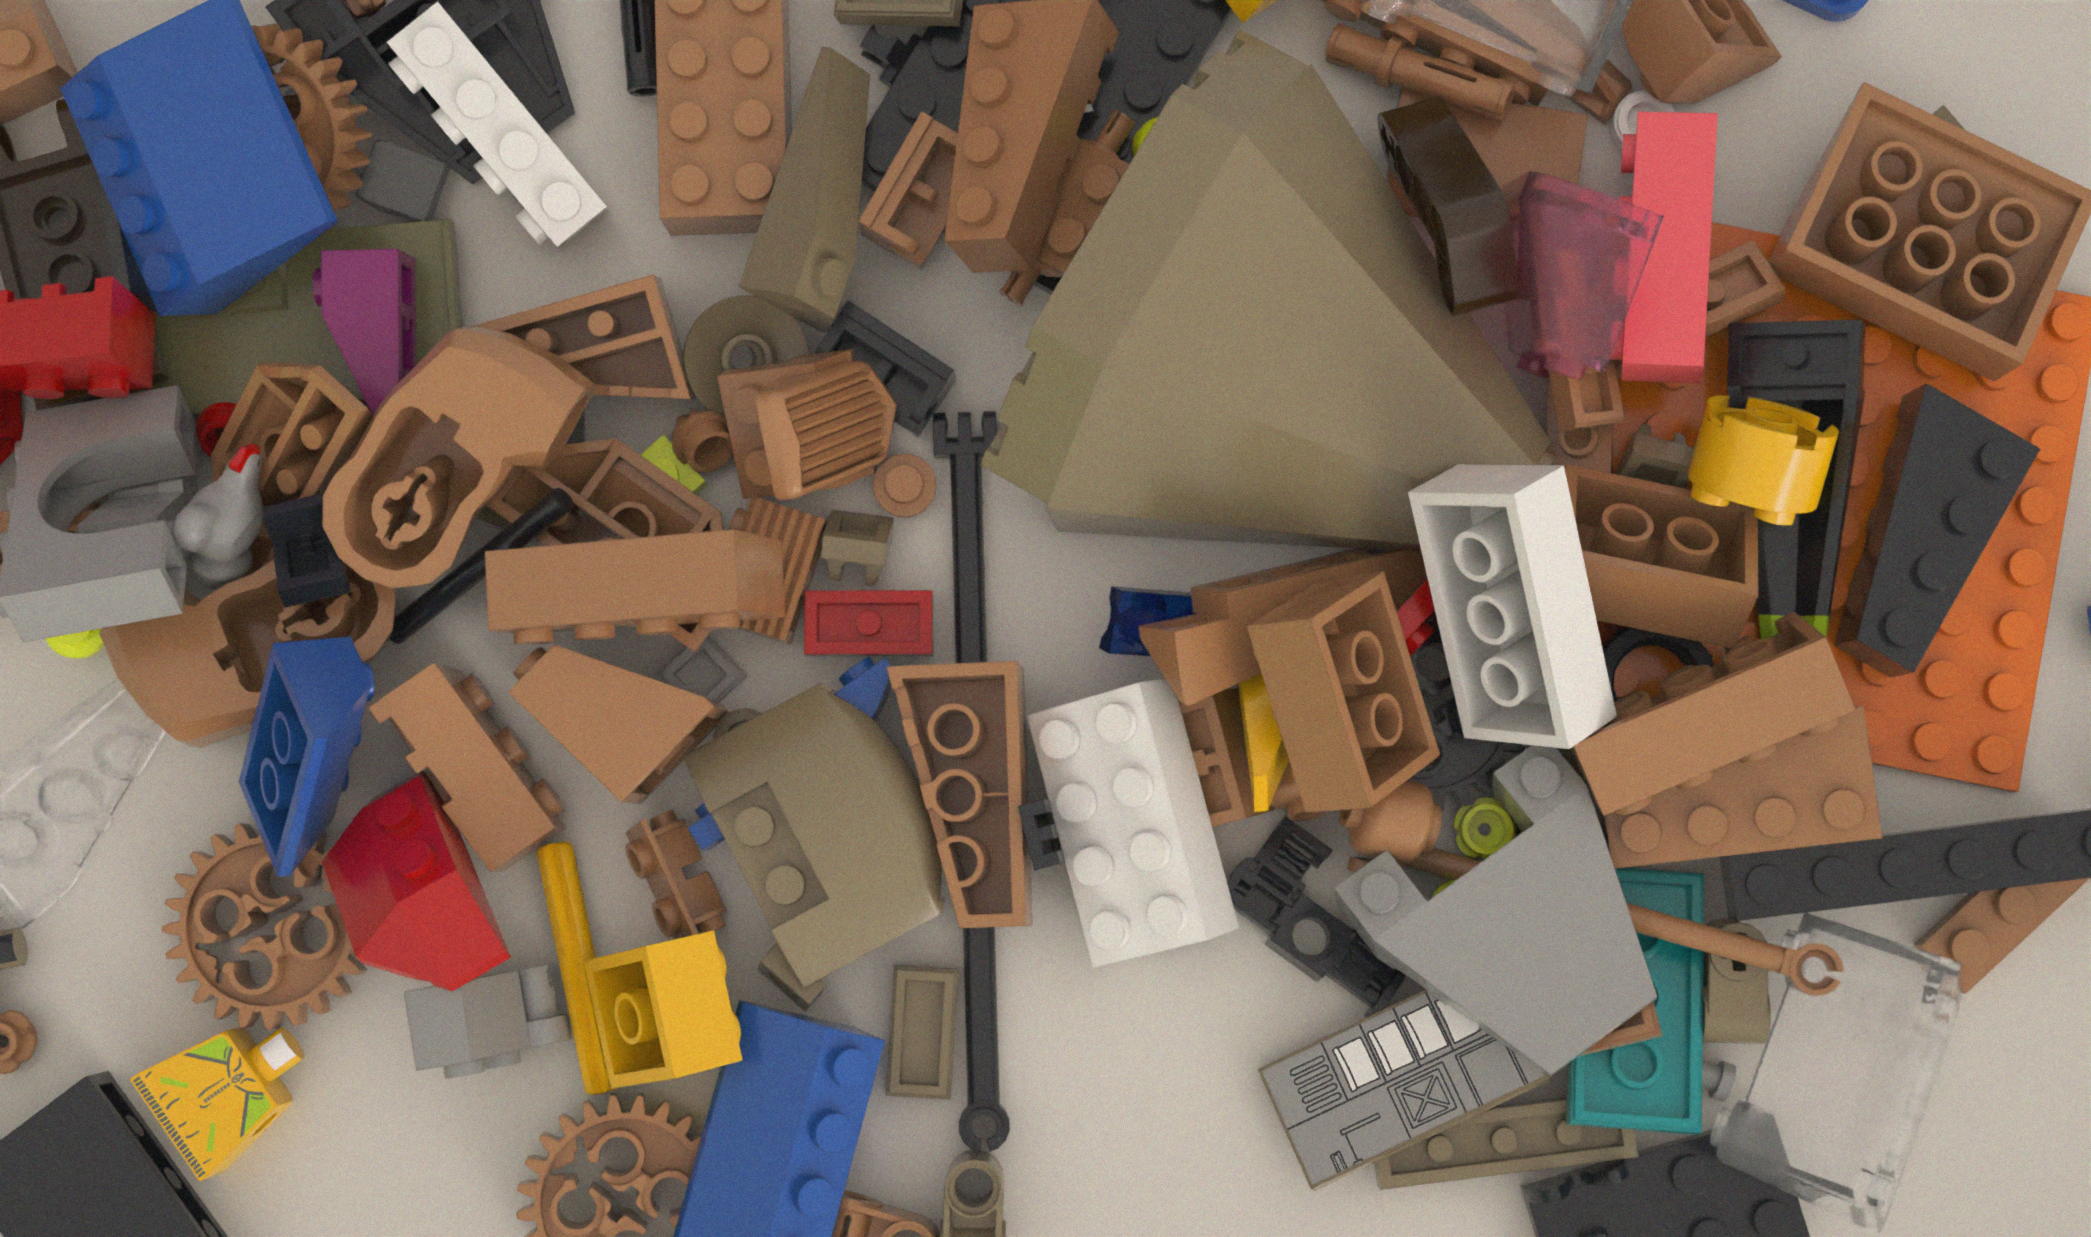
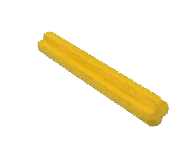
[536,841,617,1095]

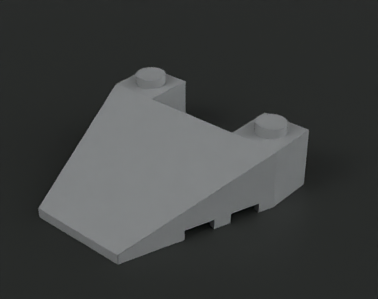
[1334,745,1657,1076]

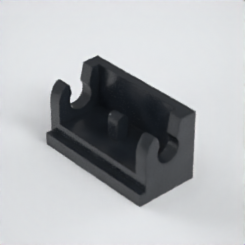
[814,300,956,438]

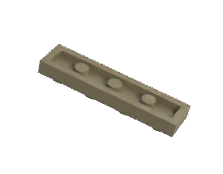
[1374,1097,1639,1190]

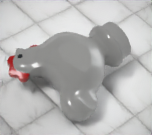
[171,443,264,590]

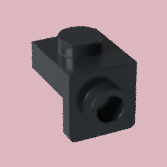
[262,494,351,608]

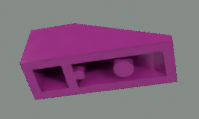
[313,249,417,415]

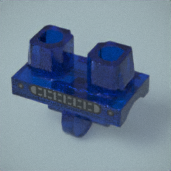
[1099,586,1198,656]

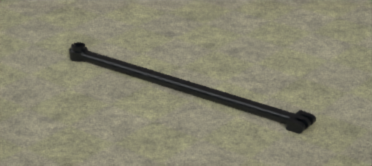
[933,411,1010,1152]

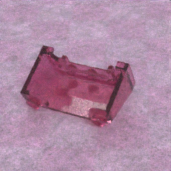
[1501,171,1664,381]

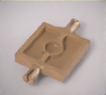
[999,110,1136,306]

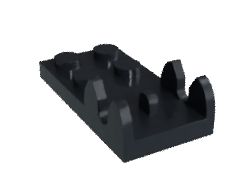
[1520,1113,1810,1237]

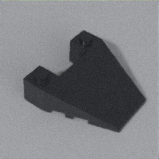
[265,0,575,184]

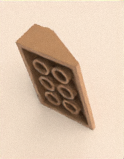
[1768,82,2091,381]

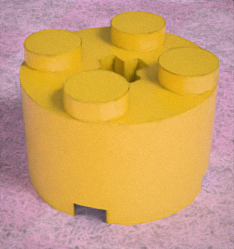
[1687,395,1839,525]

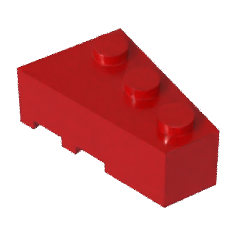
[0,276,155,399]

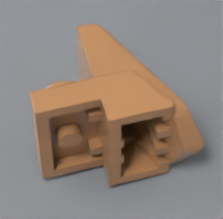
[717,349,897,501]

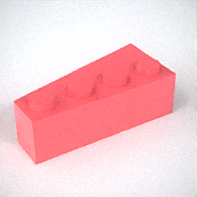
[1609,112,1718,384]

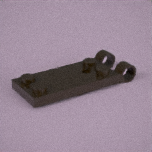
[0,99,169,410]

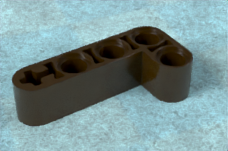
[1377,96,1519,316]

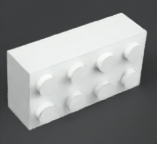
[1408,464,1617,749]
[1027,678,1239,968]

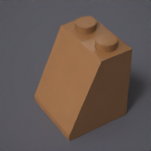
[508,644,729,804]

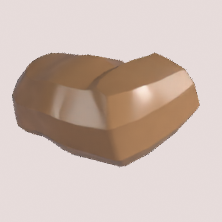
[322,326,595,588]
[99,559,397,748]

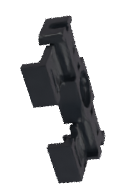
[1227,816,1406,1017]

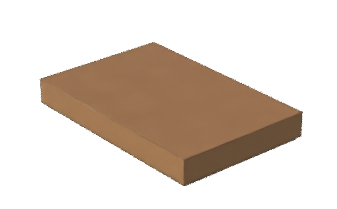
[1386,87,1588,241]

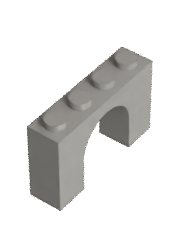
[0,385,199,642]

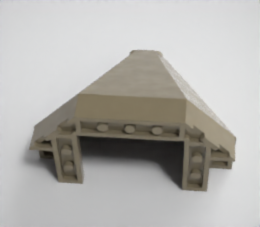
[980,30,1556,552]

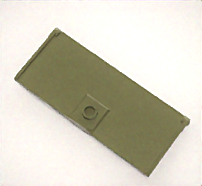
[129,218,462,416]

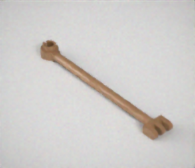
[1347,848,1844,996]

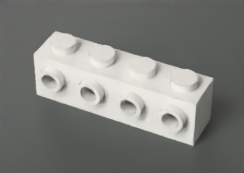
[387,1,607,249]

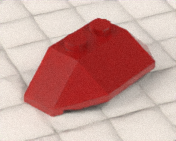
[322,770,511,991]

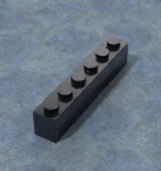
[1719,808,2091,921]

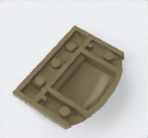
[683,683,945,987]

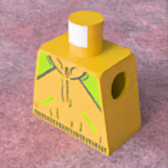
[130,1027,305,1182]

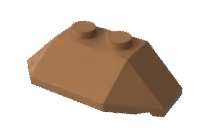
[211,361,373,575]
[486,438,724,652]

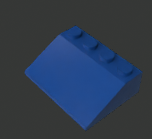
[60,0,338,316]

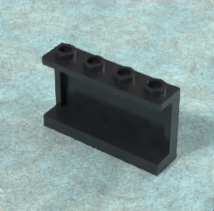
[0,1071,228,1237]

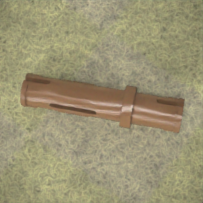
[1325,23,1516,123]

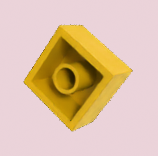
[583,930,743,1089]

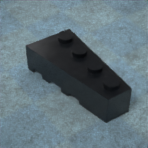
[1834,383,2040,678]

